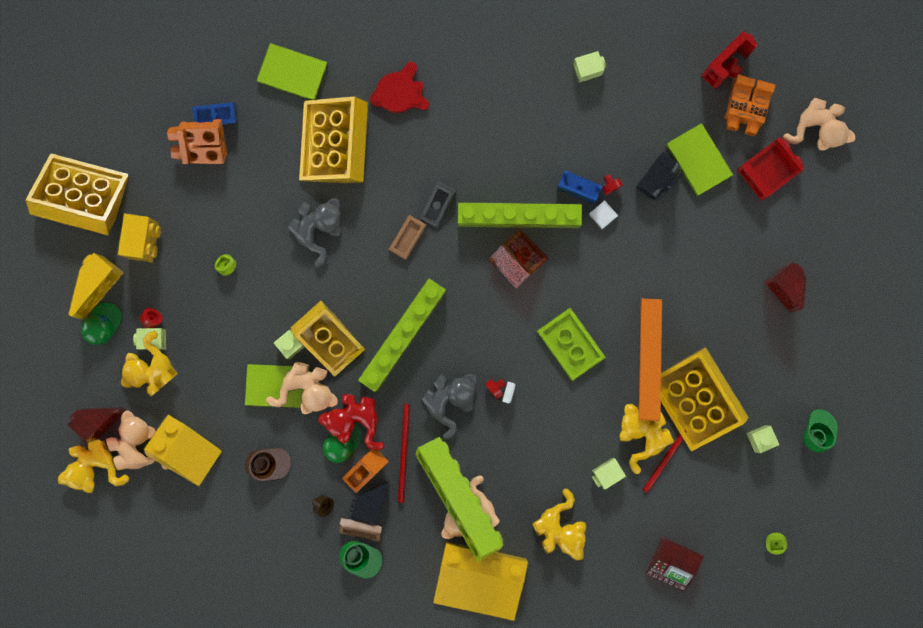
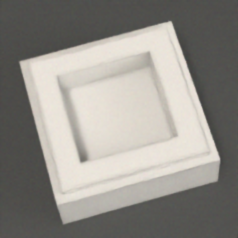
[589,200,618,229]
[502,382,516,403]

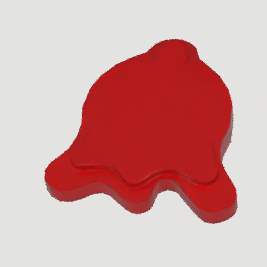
[370,61,429,113]

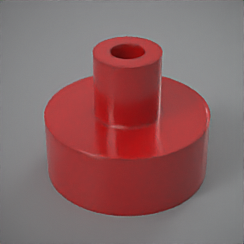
[722,58,742,78]
[602,174,623,195]
[140,308,163,329]
[485,379,506,400]

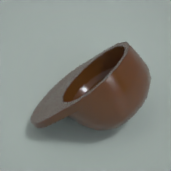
[245,448,291,481]

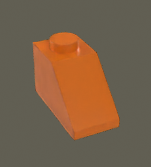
[342,450,389,493]

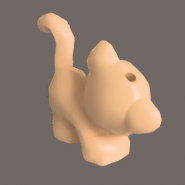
[783,98,855,151]
[266,361,338,414]
[106,410,168,470]
[441,475,500,539]

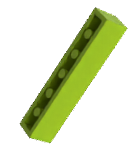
[458,203,582,228]
[358,278,446,392]
[415,437,503,562]

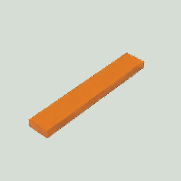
[638,298,662,422]

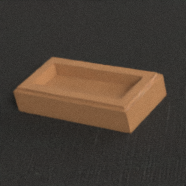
[388,215,427,260]
[339,518,382,541]

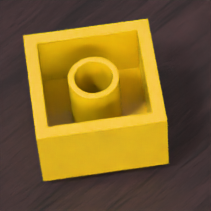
[118,214,161,263]

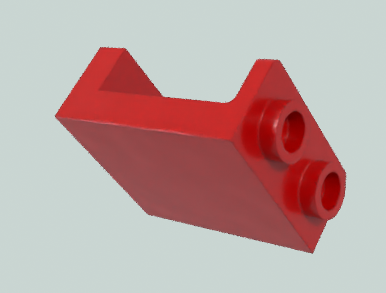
[701,31,758,89]
[737,137,805,201]

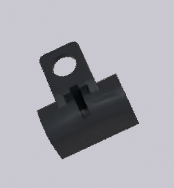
[636,152,682,201]

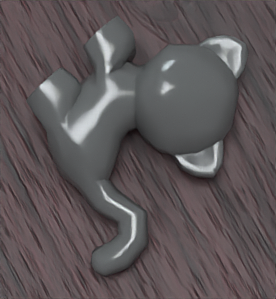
[287,199,341,267]
[421,373,476,441]

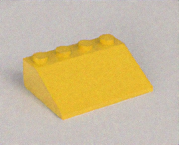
[299,96,368,183]
[26,154,129,235]
[661,347,749,452]
[433,541,528,620]

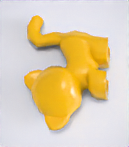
[121,331,178,396]
[619,404,674,474]
[58,440,129,493]
[532,488,587,560]

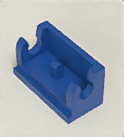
[192,102,238,124]
[557,170,602,205]

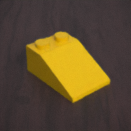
[69,253,124,320]
[291,301,365,377]
[144,415,222,486]

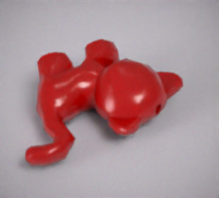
[318,394,384,451]

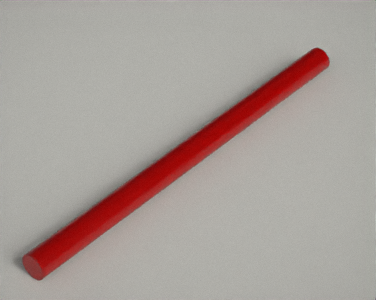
[398,403,410,503]
[642,430,687,493]

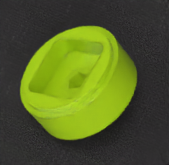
[215,254,236,276]
[766,533,787,555]

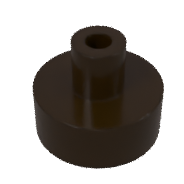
[312,495,334,517]

